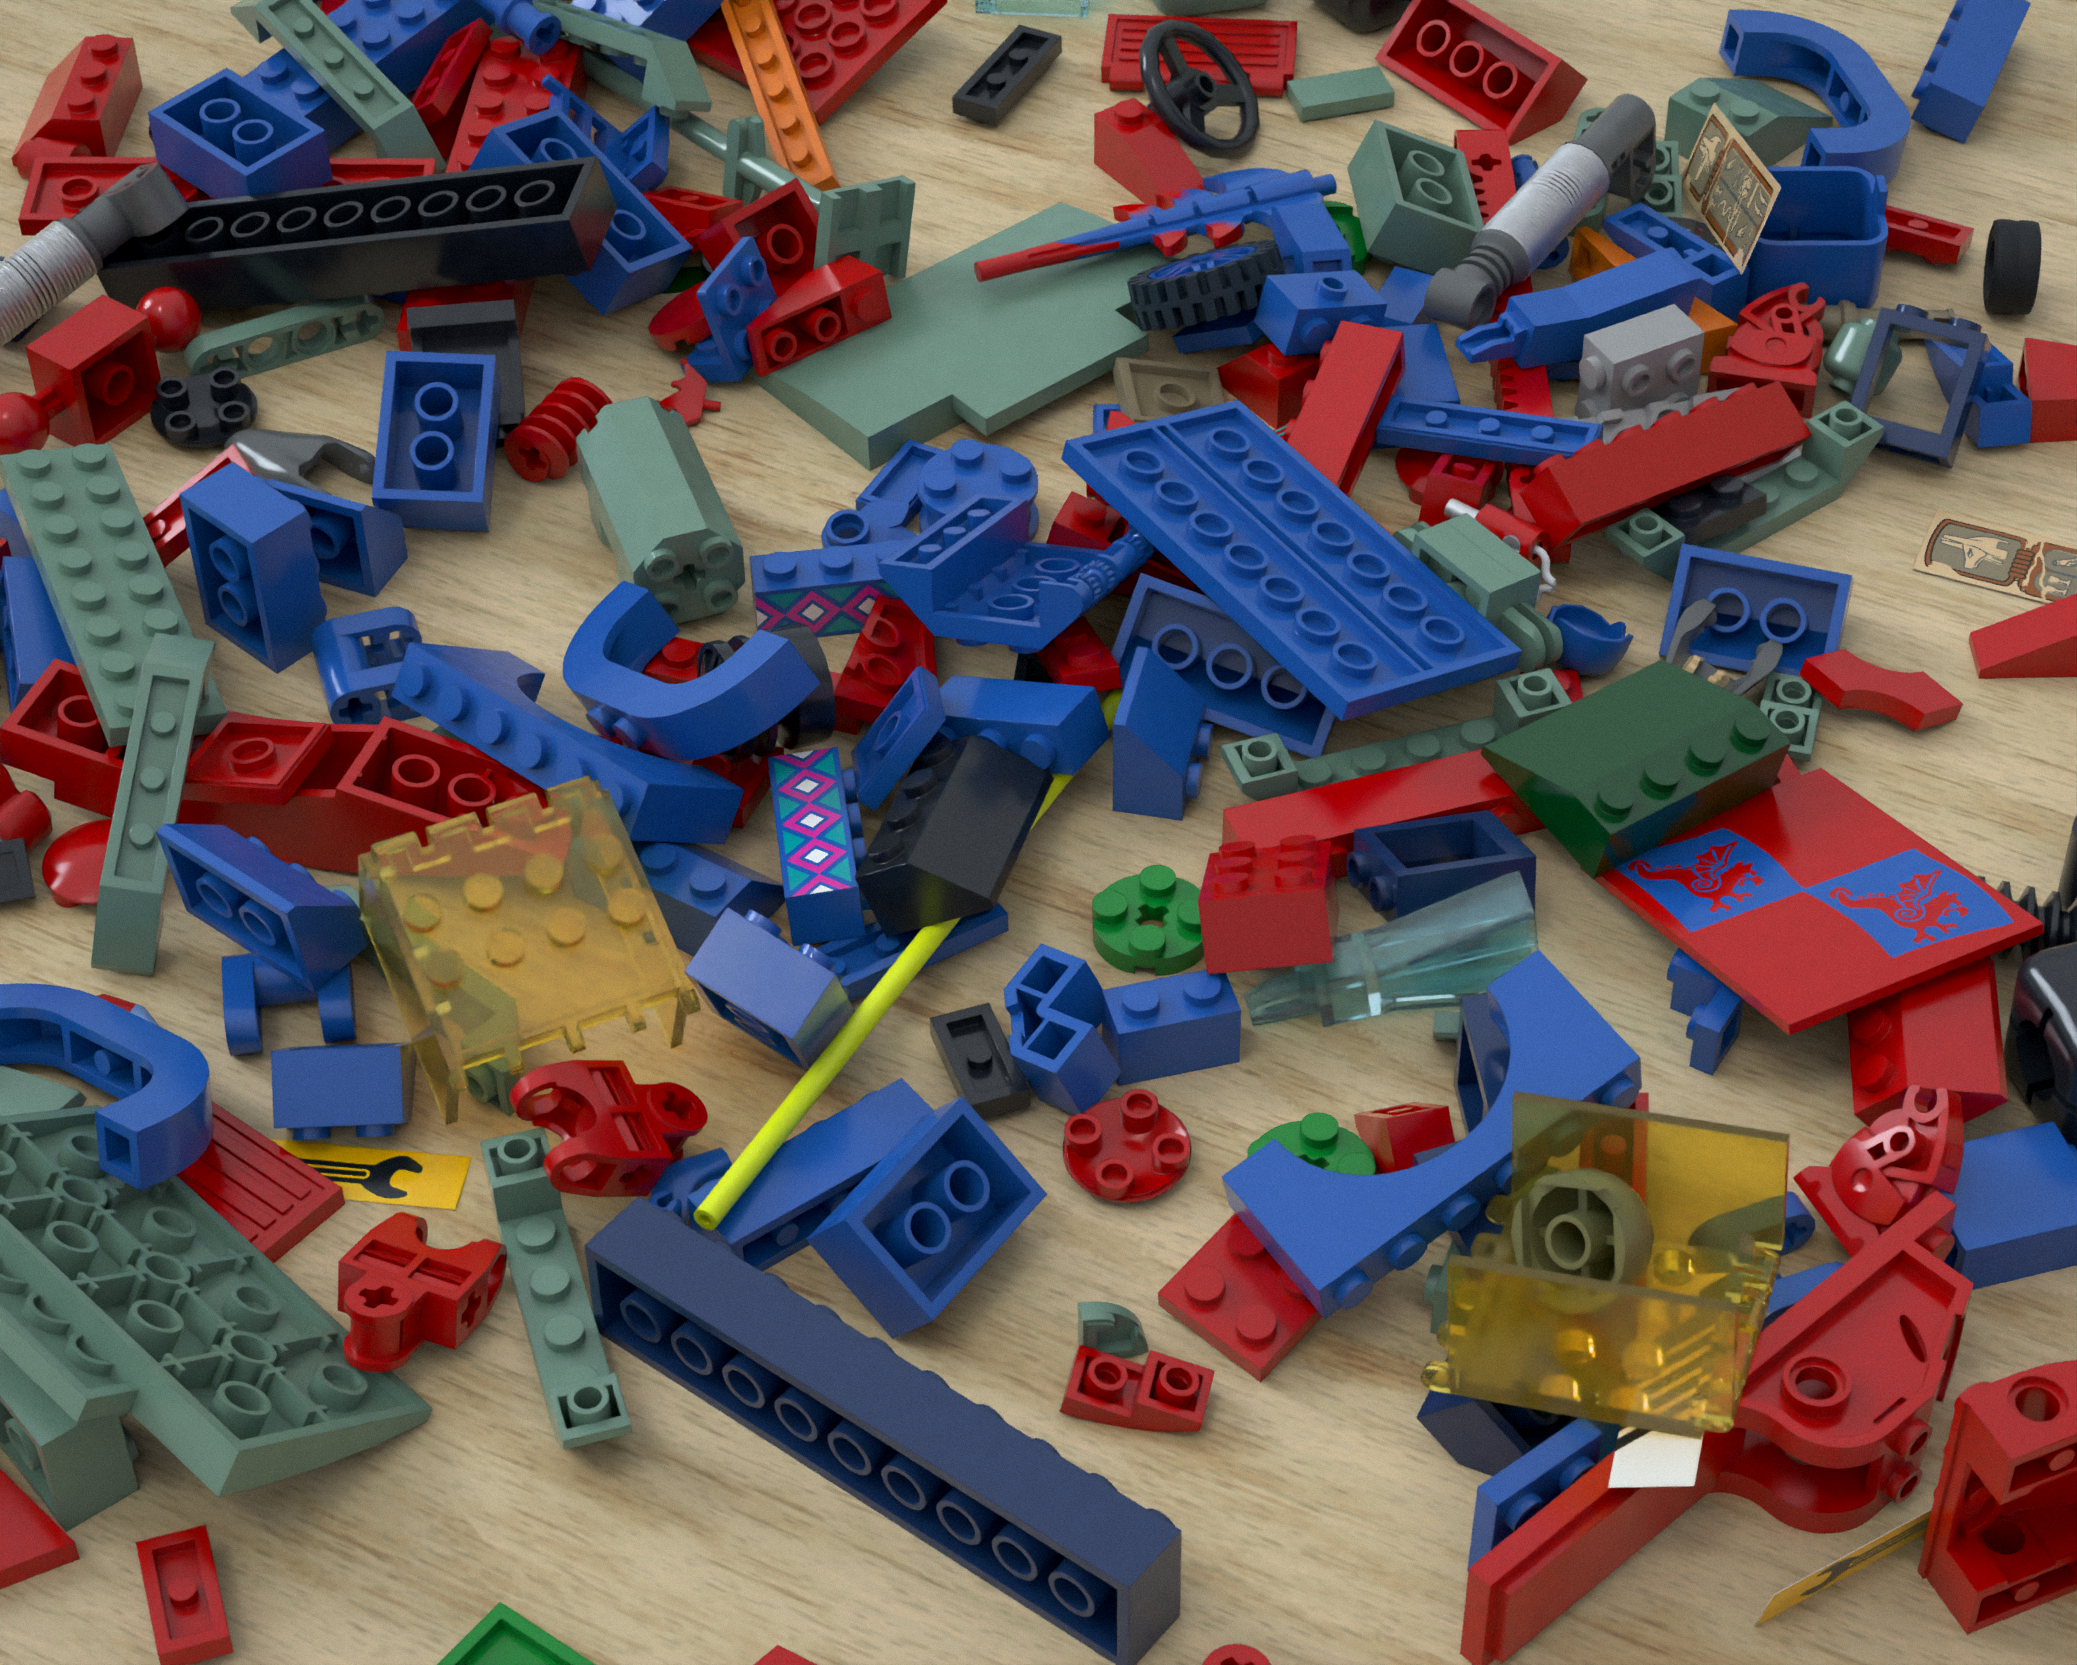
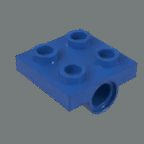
[1467,1415,1602,1572]

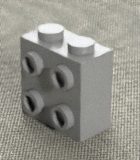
[1574,304,1705,419]

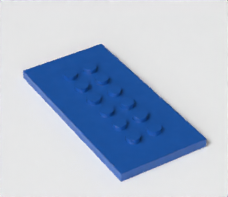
[1061,400,1522,721]

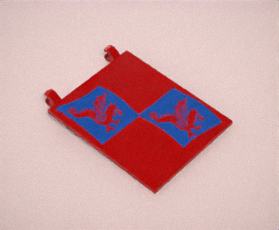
[1580,754,2044,1035]

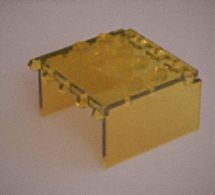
[358,776,701,1125]
[1421,1091,1790,1439]

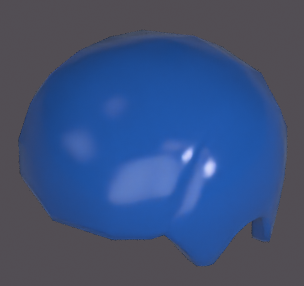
[1546,604,1634,677]

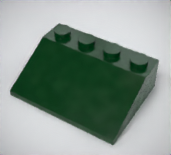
[1481,659,1791,879]

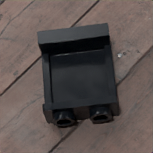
[406,299,526,447]

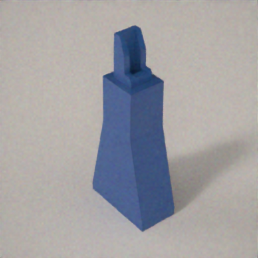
[1455,247,1701,369]

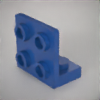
[681,237,777,382]

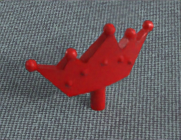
[656,358,721,427]

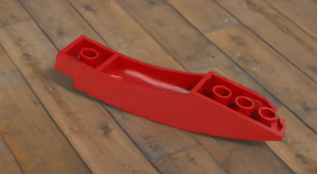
[0,658,571,879]

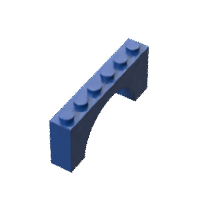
[391,642,744,845]
[1222,949,1642,1319]

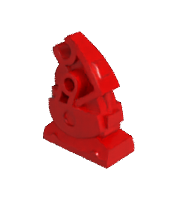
[1706,282,1826,419]
[1793,1085,1964,1258]

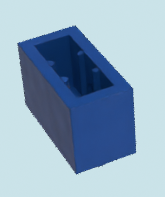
[1254,270,1388,356]
[1102,970,1241,1086]

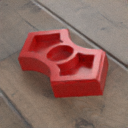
[1799,649,1963,731]

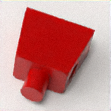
[2017,338,2077,443]

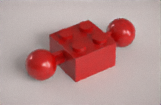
[0,286,202,455]

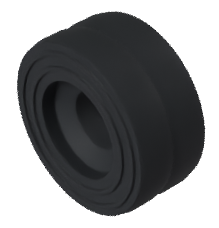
[1983,219,2041,315]

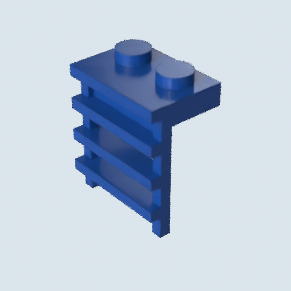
[542,74,670,193]

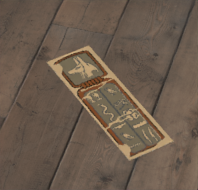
[1682,102,1781,275]
[1911,510,2077,604]

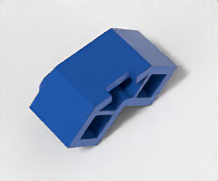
[1004,943,1122,1115]

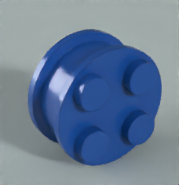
[917,439,1039,542]

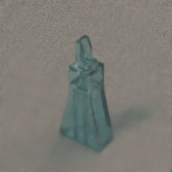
[1244,871,1539,1027]

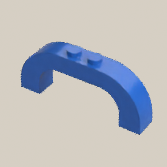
[1719,9,1911,185]
[562,580,821,761]
[0,983,214,1191]

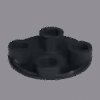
[150,367,258,448]

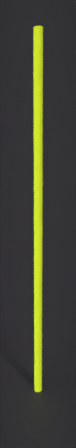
[694,595,1207,1230]

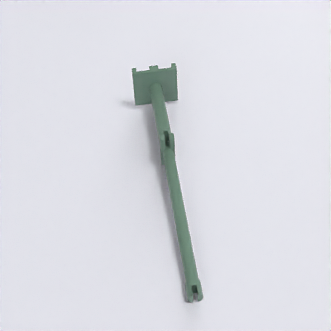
[559,33,916,279]

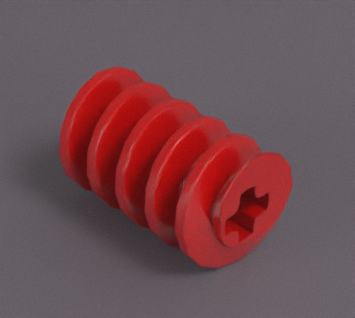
[504,377,612,483]

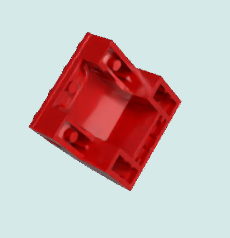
[1917,1359,2077,1635]

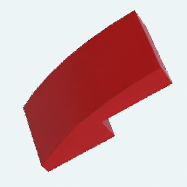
[1059,1344,1215,1432]

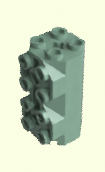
[576,396,746,624]

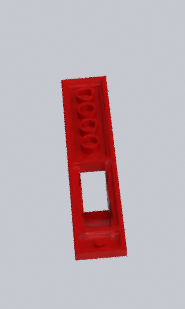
[1460,1190,1974,1665]

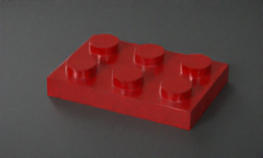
[1158,1213,1323,1383]

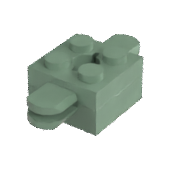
[1392,513,1563,684]

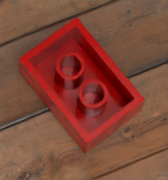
[1198,835,1339,974]

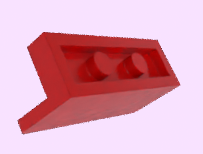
[410,17,493,159]

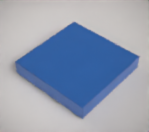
[851,666,946,811]

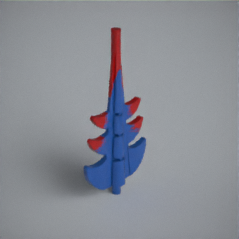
[974,168,1337,282]

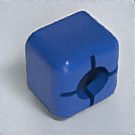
[1745,166,1888,309]

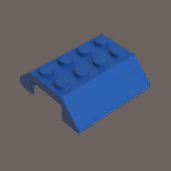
[879,493,1159,654]

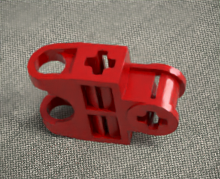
[509,1060,708,1197]
[338,1212,507,1373]

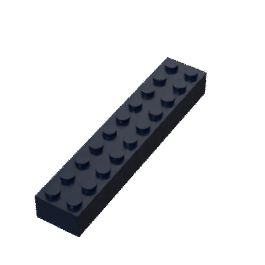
[584,1196,1182,1665]

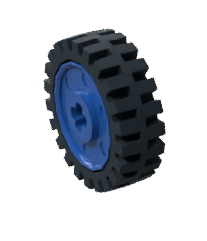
[1127,240,1285,331]

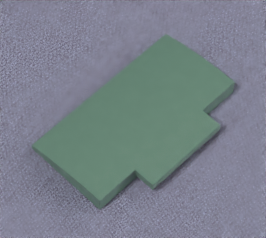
[745,202,1176,471]
[0,1105,433,1497]

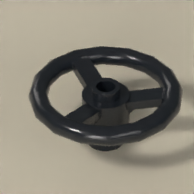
[1139,19,1260,159]

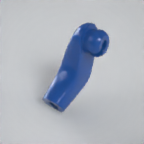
[648,1147,732,1223]

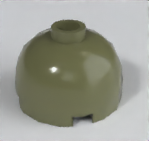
[1511,1168,1654,1311]

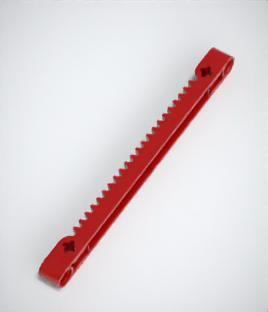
[1453,129,1572,564]

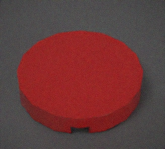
[648,280,712,351]

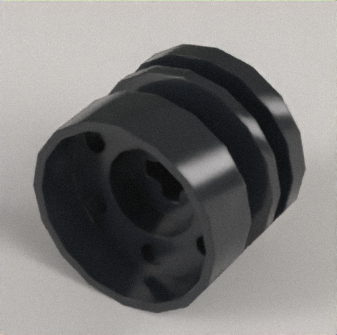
[697,622,835,764]

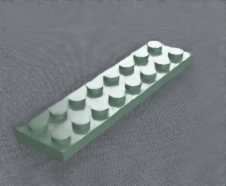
[0,443,228,747]

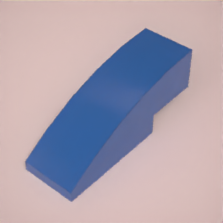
[1925,339,2032,448]

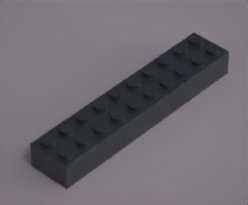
[97,156,617,313]

